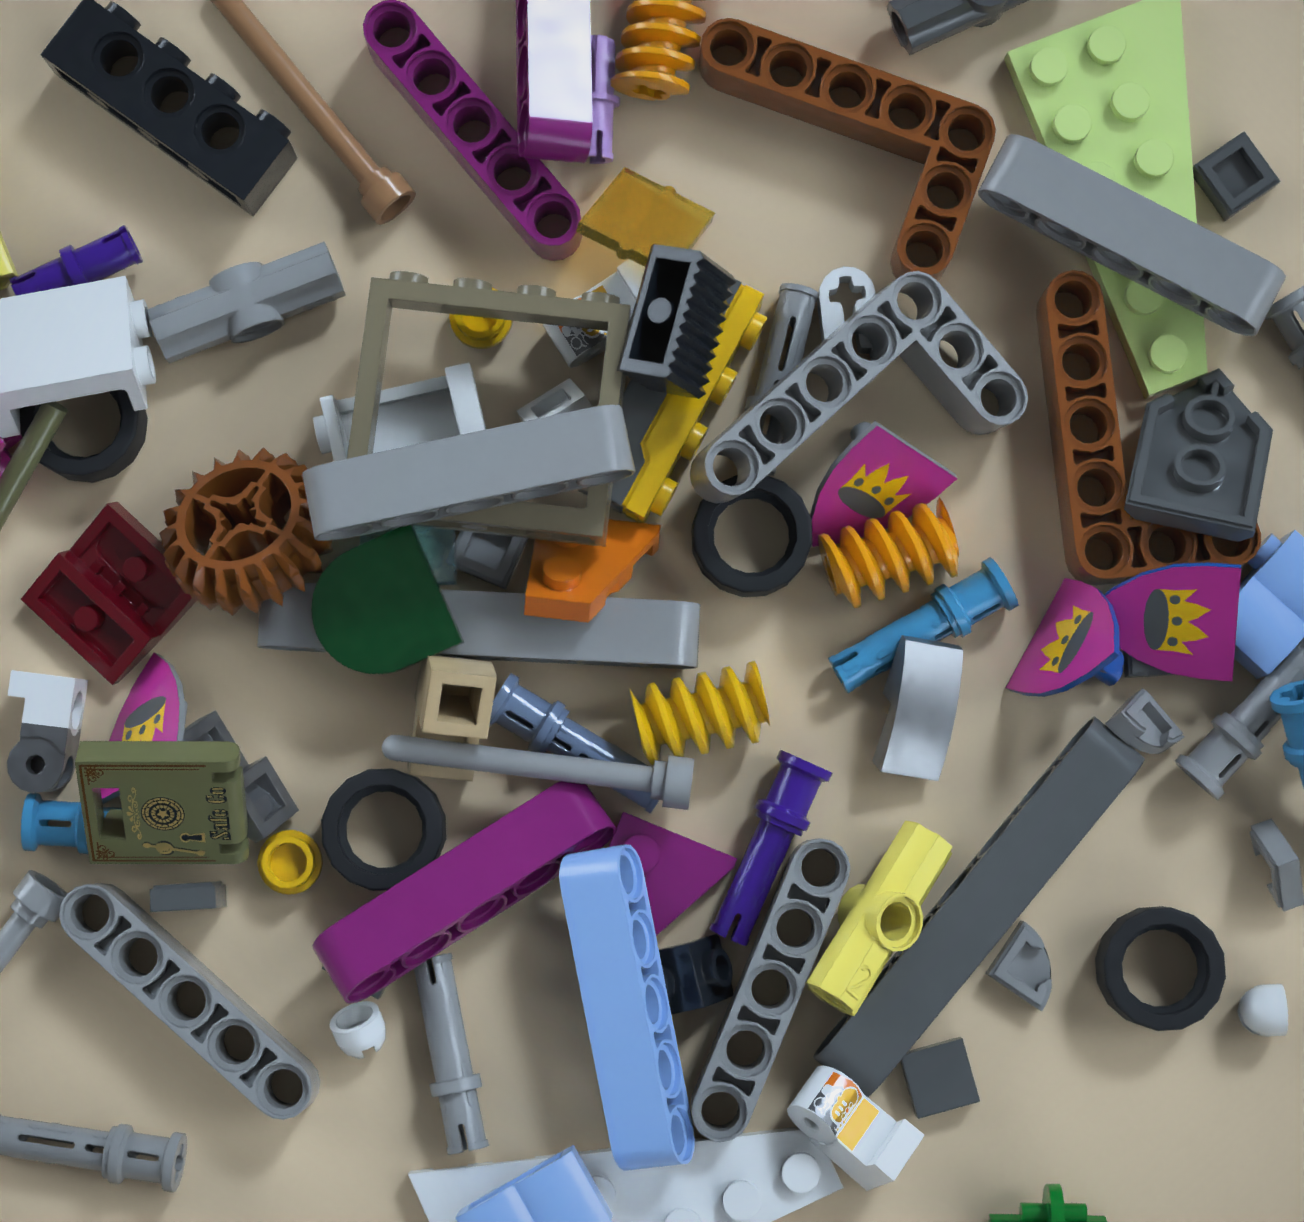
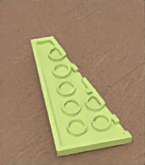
[1004,0,1208,400]

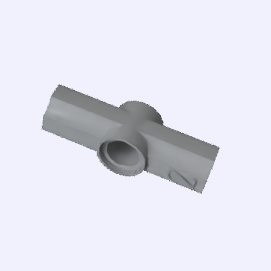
[147,242,346,363]

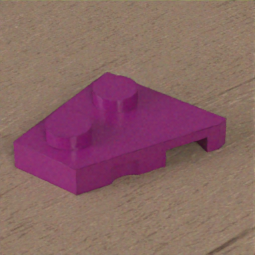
[609,812,738,936]

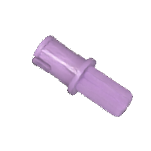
[588,35,620,164]

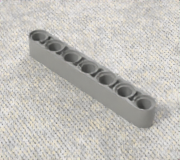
[257,583,700,669]

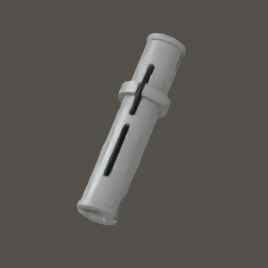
[744,283,819,476]
[414,953,489,1155]

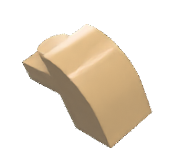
[408,655,497,781]

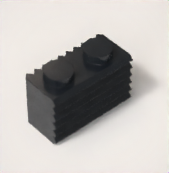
[617,244,736,399]

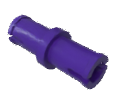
[9,225,143,296]

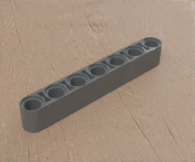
[813,716,1145,1097]

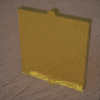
[576,167,715,267]

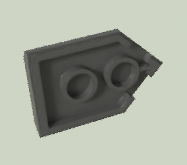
[1124,368,1273,542]

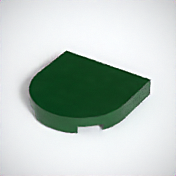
[311,524,465,674]

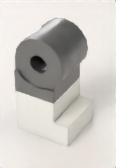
[7,670,88,793]

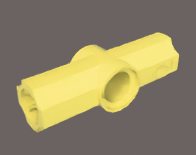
[806,820,952,1016]

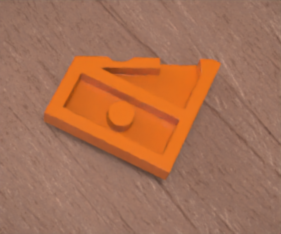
[524,519,661,623]

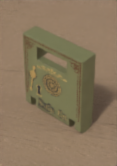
[75,741,250,864]

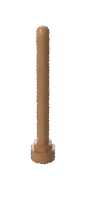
[211,0,416,225]

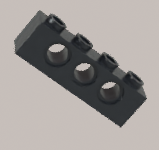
[40,0,298,217]

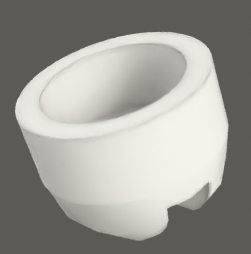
[1238,984,1288,1037]
[329,1001,386,1059]

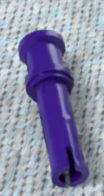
[709,750,833,946]

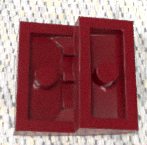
[21,502,198,685]

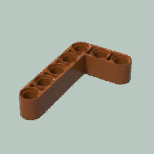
[699,18,996,281]
[1036,270,1261,586]

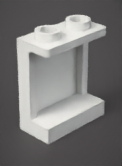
[0,276,156,438]
[313,362,486,461]

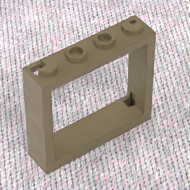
[347,271,632,547]

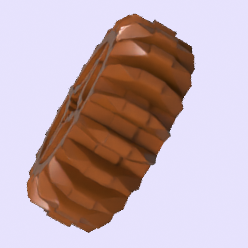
[159,447,333,616]

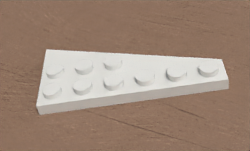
[408,1127,844,1222]

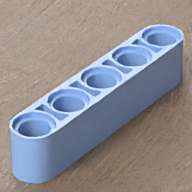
[559,844,695,1171]

